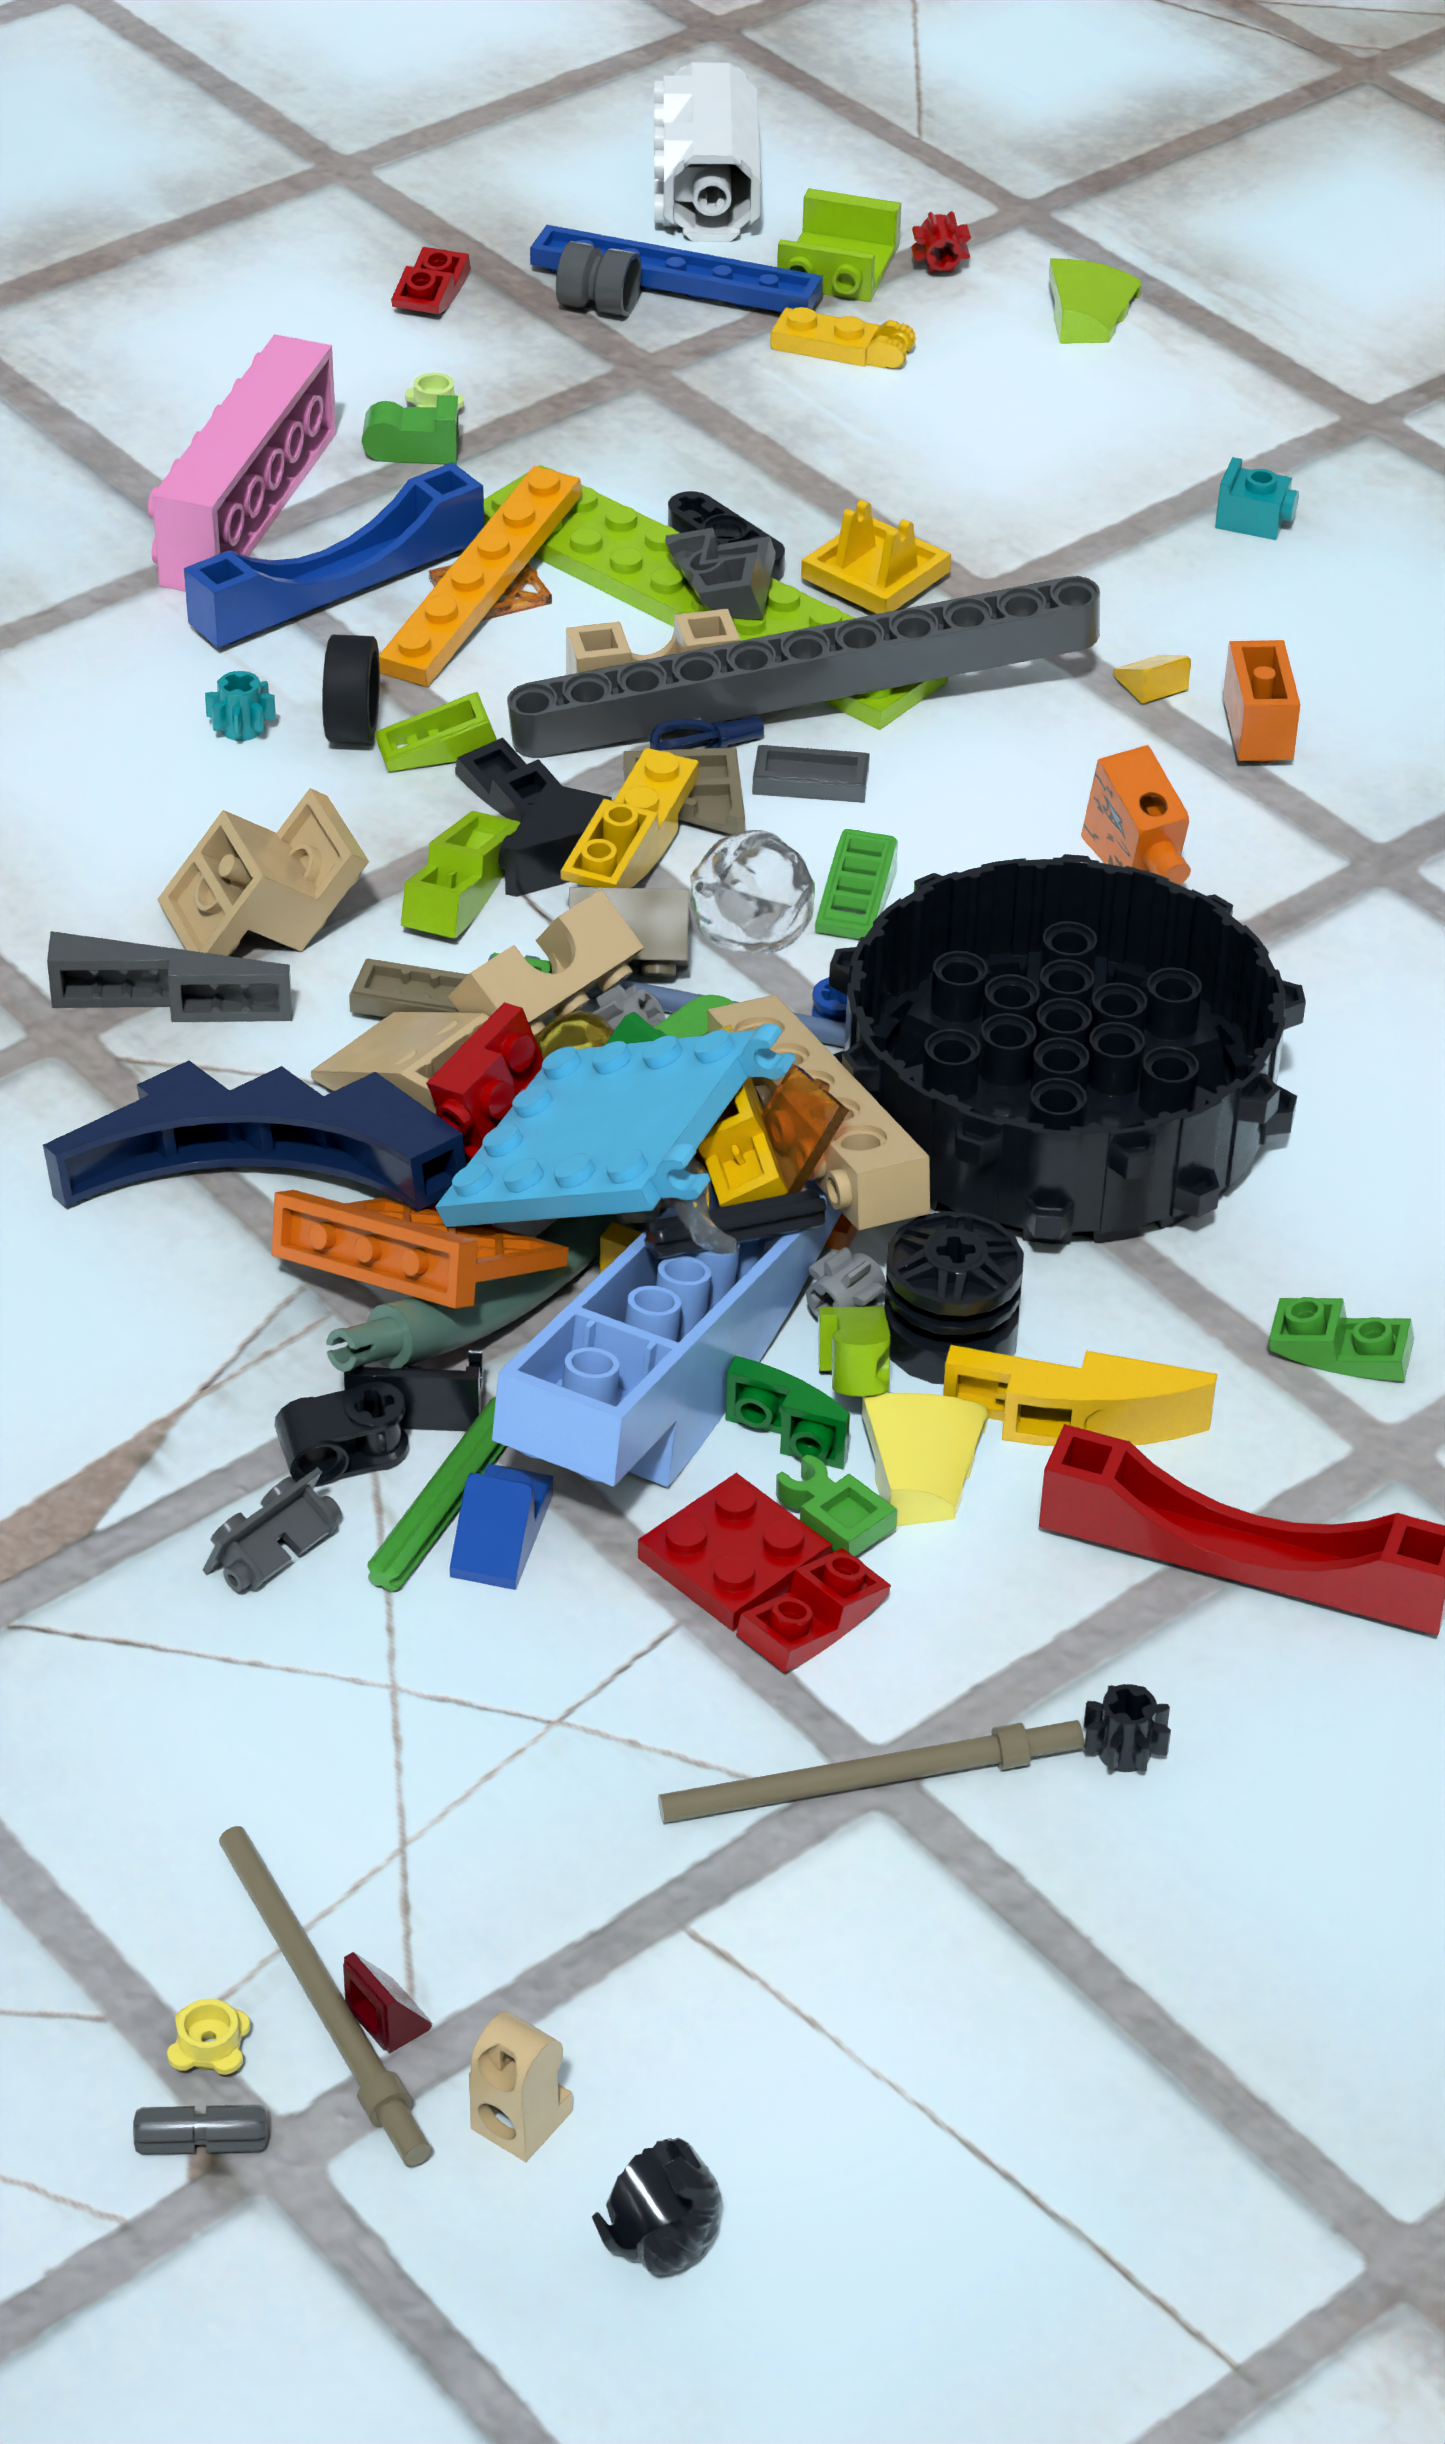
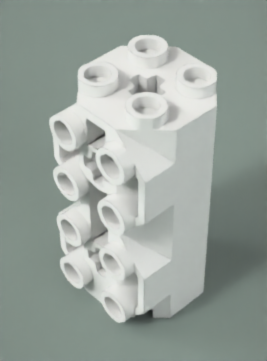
[654,62,761,242]

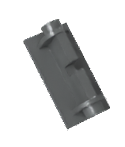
[203,1467,342,1592]

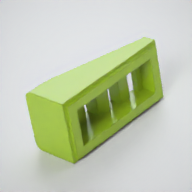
[374,692,497,772]

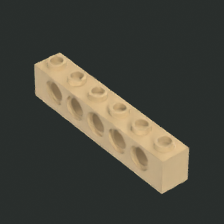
[703,994,930,1231]

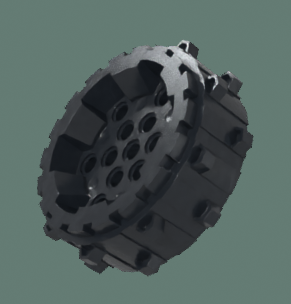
[829,854,1306,1244]

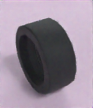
[322,634,380,743]

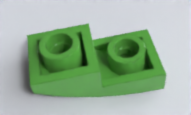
[1269,1297,1414,1381]

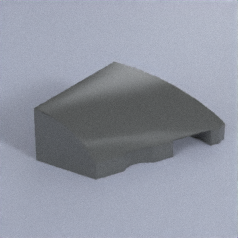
[665,528,776,619]

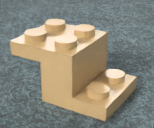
[157,788,369,956]

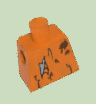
[1081,745,1191,885]

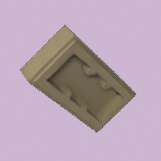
[349,958,468,1017]

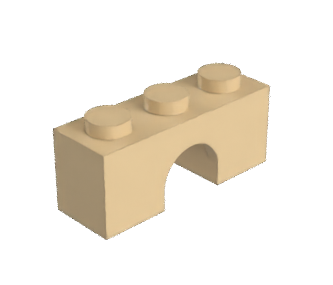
[566,609,741,675]
[448,889,644,1039]

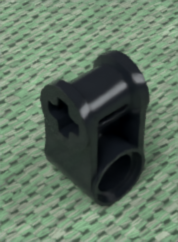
[274,1381,409,1487]

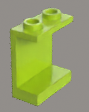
[777,188,902,302]

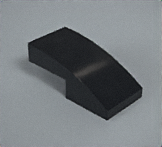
[455,737,562,822]

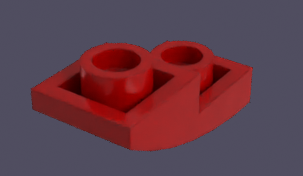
[391,247,471,314]
[736,1548,891,1673]

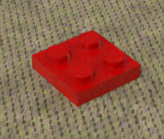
[638,1473,832,1632]

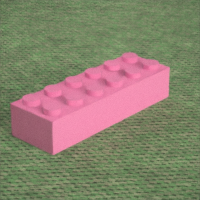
[148,334,336,592]

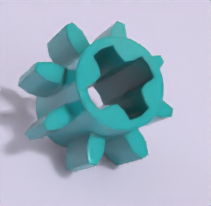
[205,671,276,741]

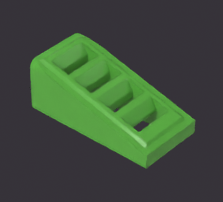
[815,829,898,940]

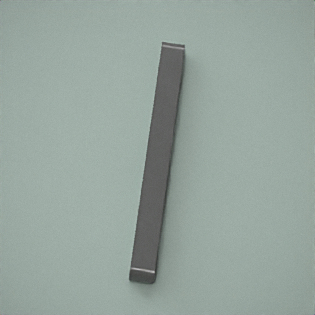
[507,576,1100,758]

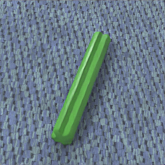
[367,1397,505,1592]

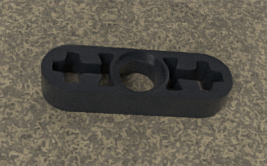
[668,491,785,581]

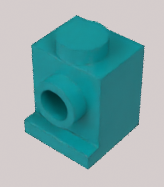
[1215,457,1299,540]

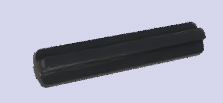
[644,1189,827,1259]

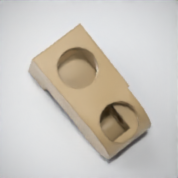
[469,2011,573,2162]

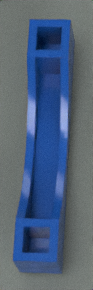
[184,462,484,648]

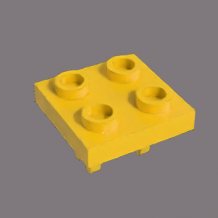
[801,499,951,614]

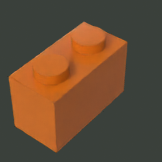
[1223,640,1301,763]

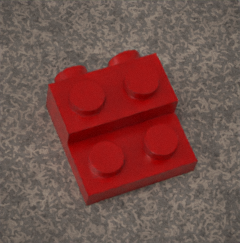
[426,1002,544,1165]

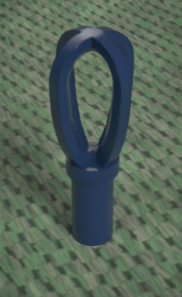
[649,716,764,750]

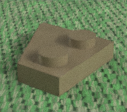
[623,747,745,836]

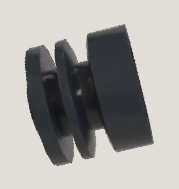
[884,1211,1024,1385]

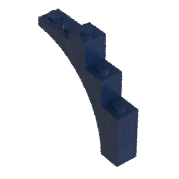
[43,1060,467,1211]

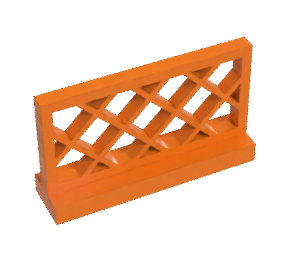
[271,1189,569,1309]

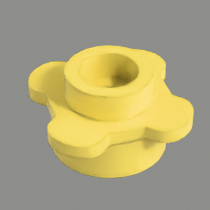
[167,1999,250,2075]

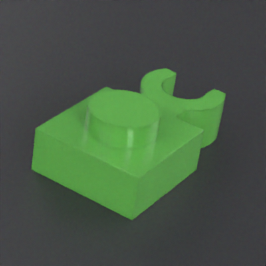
[776,1454,897,1556]

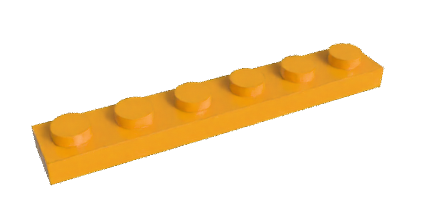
[379,466,582,687]

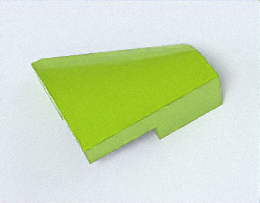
[1049,258,1141,344]

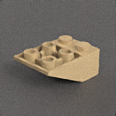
[311,1012,490,1114]

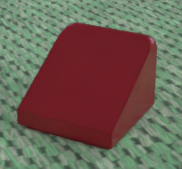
[343,1952,432,2054]

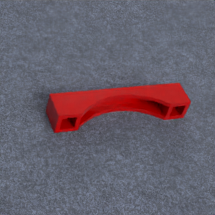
[1039,1424,1445,1636]

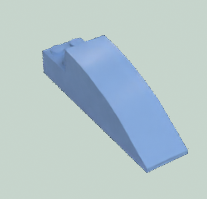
[492,1149,841,1487]

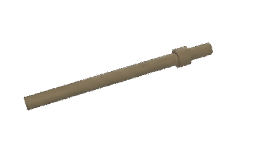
[658,1720,1084,1823]
[219,1826,432,2166]

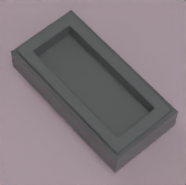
[752,745,870,803]

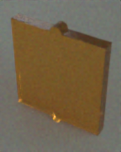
[761,1064,849,1195]

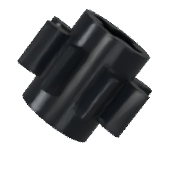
[1083,1684,1171,1772]

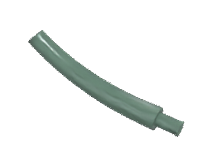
[326,1212,637,1372]

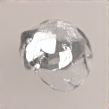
[690,830,815,955]

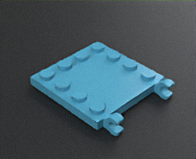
[435,1024,796,1227]

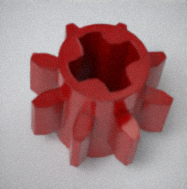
[911,211,971,274]

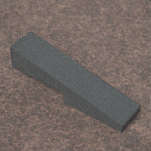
[47,931,293,1022]

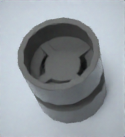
[556,241,642,317]

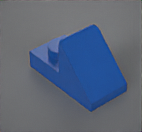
[450,1463,553,1590]

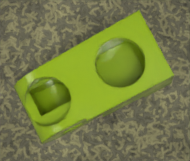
[818,1306,890,1397]

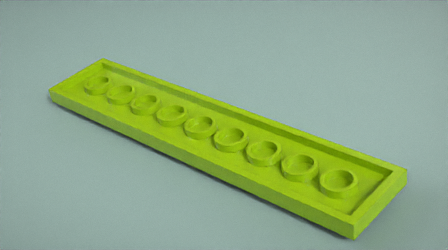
[484,465,948,730]

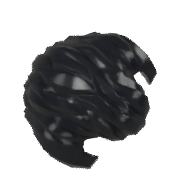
[591,2137,722,2275]

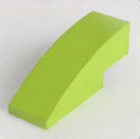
[400,811,520,939]

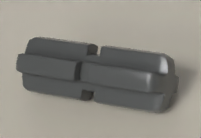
[133,2105,268,2155]

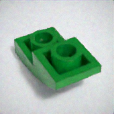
[725,1355,850,1470]

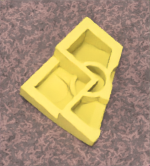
[862,1393,988,1527]

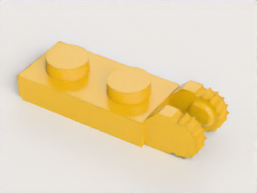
[770,307,917,369]

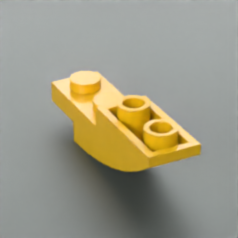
[561,747,699,888]
[698,1024,789,1207]
[943,1345,1217,1446]

